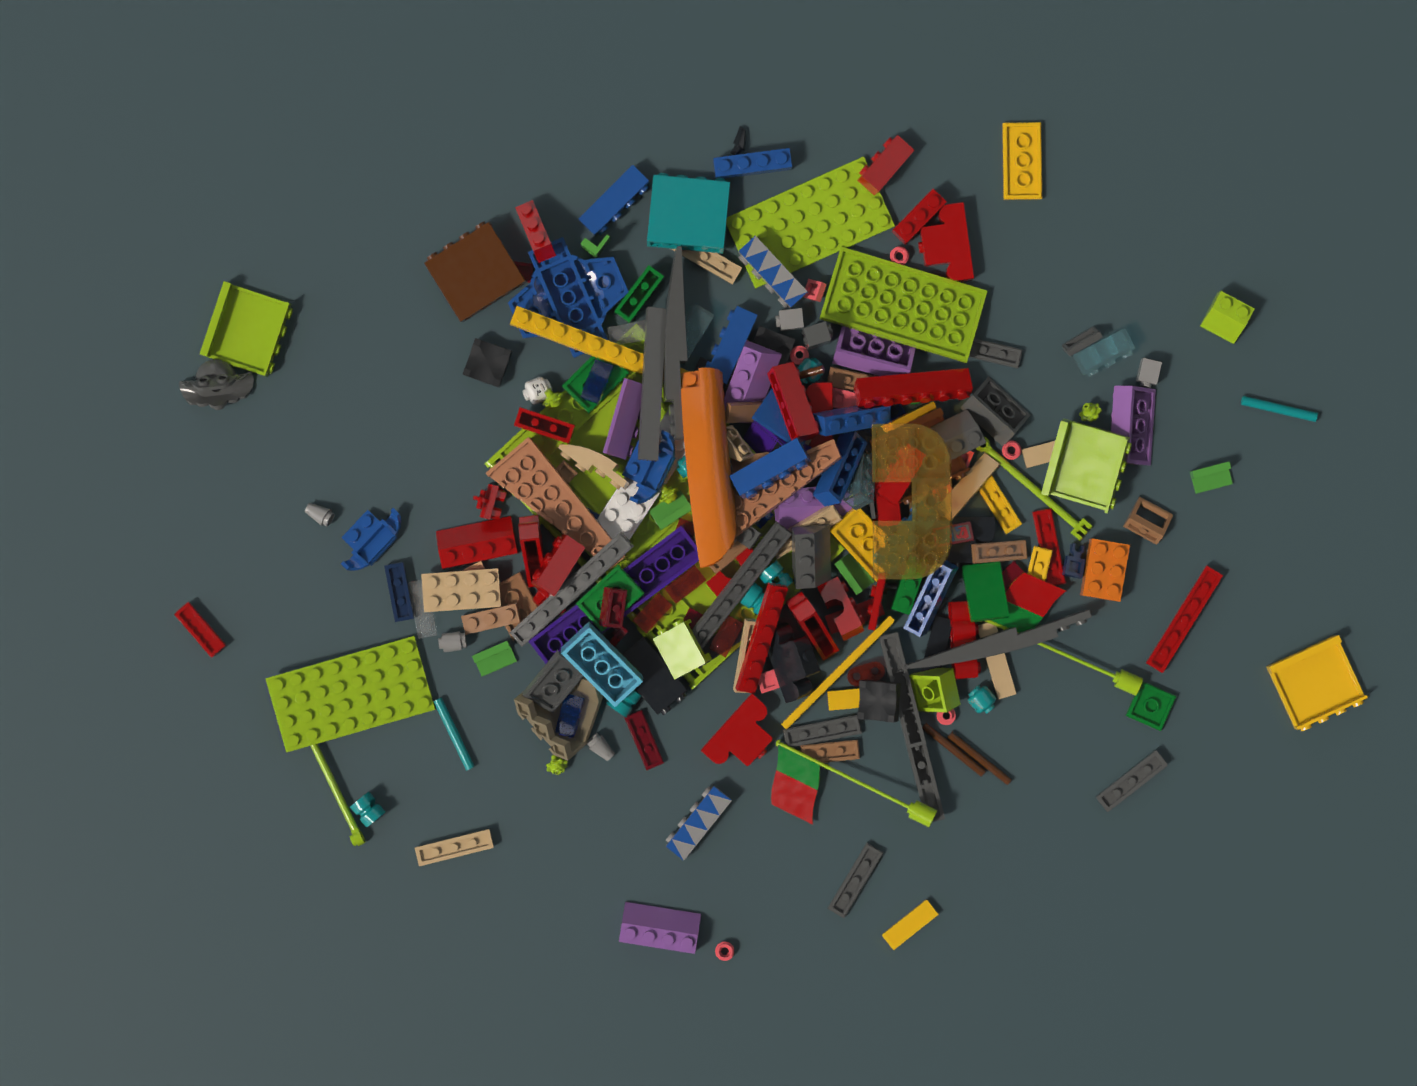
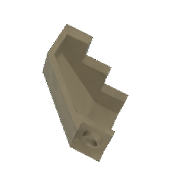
[514,676,603,761]

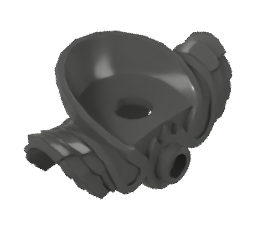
[179,359,254,410]

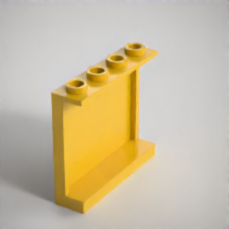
[1266,635,1368,731]

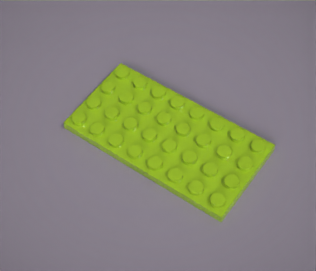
[726,156,895,289]
[819,246,987,363]
[265,636,435,753]

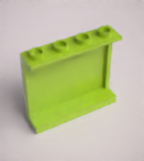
[200,281,293,377]
[1041,419,1132,513]

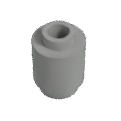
[438,631,467,652]

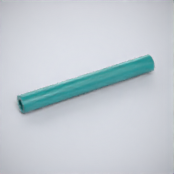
[1241,396,1318,422]
[433,697,475,771]

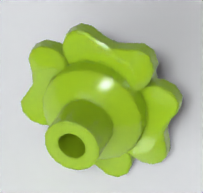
[542,388,563,409]
[1079,403,1102,422]
[659,484,678,504]
[546,755,568,775]

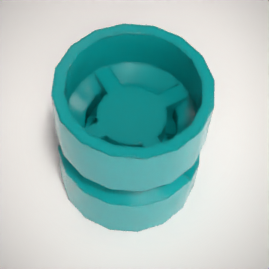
[759,560,793,586]
[740,583,765,615]
[606,690,642,718]
[350,792,386,828]

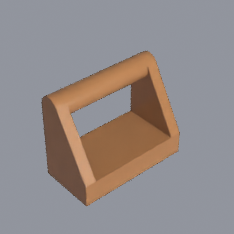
[1123,496,1173,545]

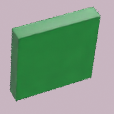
[1125,682,1176,731]

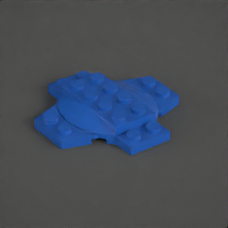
[508,237,629,358]

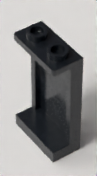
[622,637,688,715]

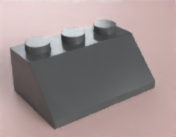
[961,377,1030,446]
[915,410,986,469]
[791,524,831,589]

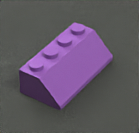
[832,326,916,376]
[724,340,782,424]
[603,378,642,460]
[1111,386,1156,466]
[774,485,854,529]
[619,902,701,954]

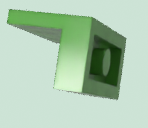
[581,235,611,258]
[1190,461,1233,494]
[649,490,691,530]
[834,553,874,595]
[472,641,517,676]

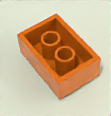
[1080,539,1130,602]

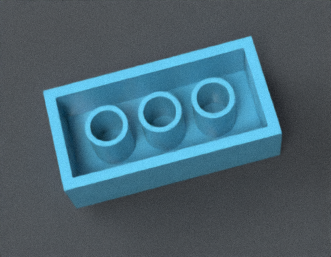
[561,622,643,707]

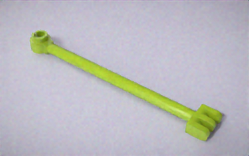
[975,437,1093,541]
[311,744,366,846]

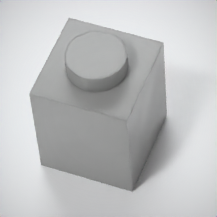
[775,308,804,331]
[1136,358,1162,388]

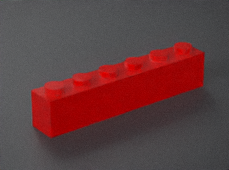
[853,368,973,408]

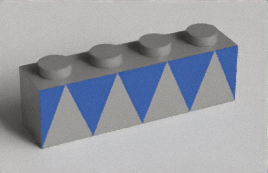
[738,235,808,309]
[665,785,732,861]

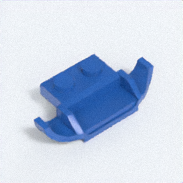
[622,430,676,504]
[341,508,401,571]

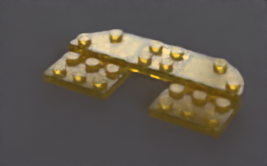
[872,423,952,579]

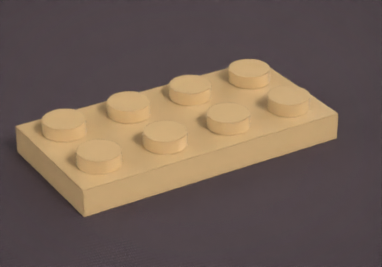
[421,568,501,612]

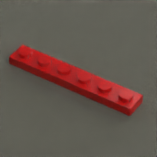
[1146,565,1223,673]
[735,582,788,694]

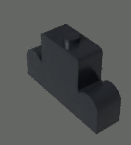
[920,517,995,567]
[768,623,820,703]

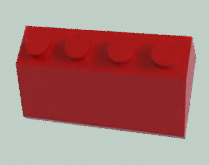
[436,516,519,569]

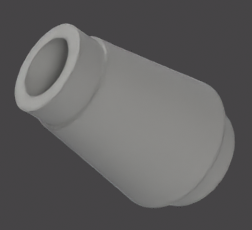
[305,503,335,527]
[587,733,615,761]

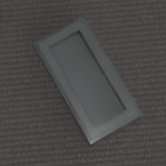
[1062,327,1103,356]

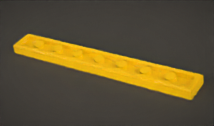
[781,615,894,729]

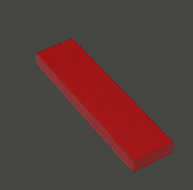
[1032,508,1066,586]

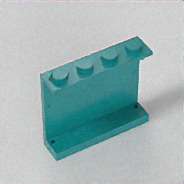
[647,173,730,254]

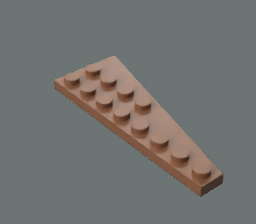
[486,437,627,569]
[733,439,842,537]

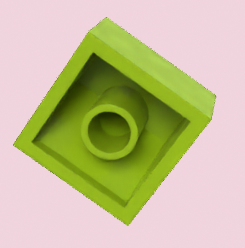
[1200,291,1255,344]
[909,668,961,712]

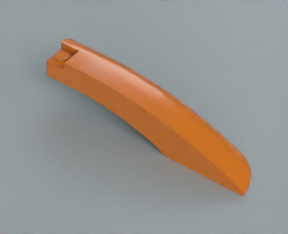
[681,368,737,568]

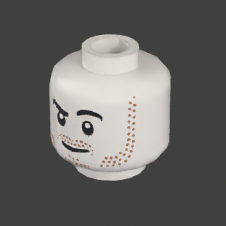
[522,377,552,404]

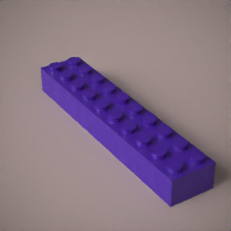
[528,524,699,664]

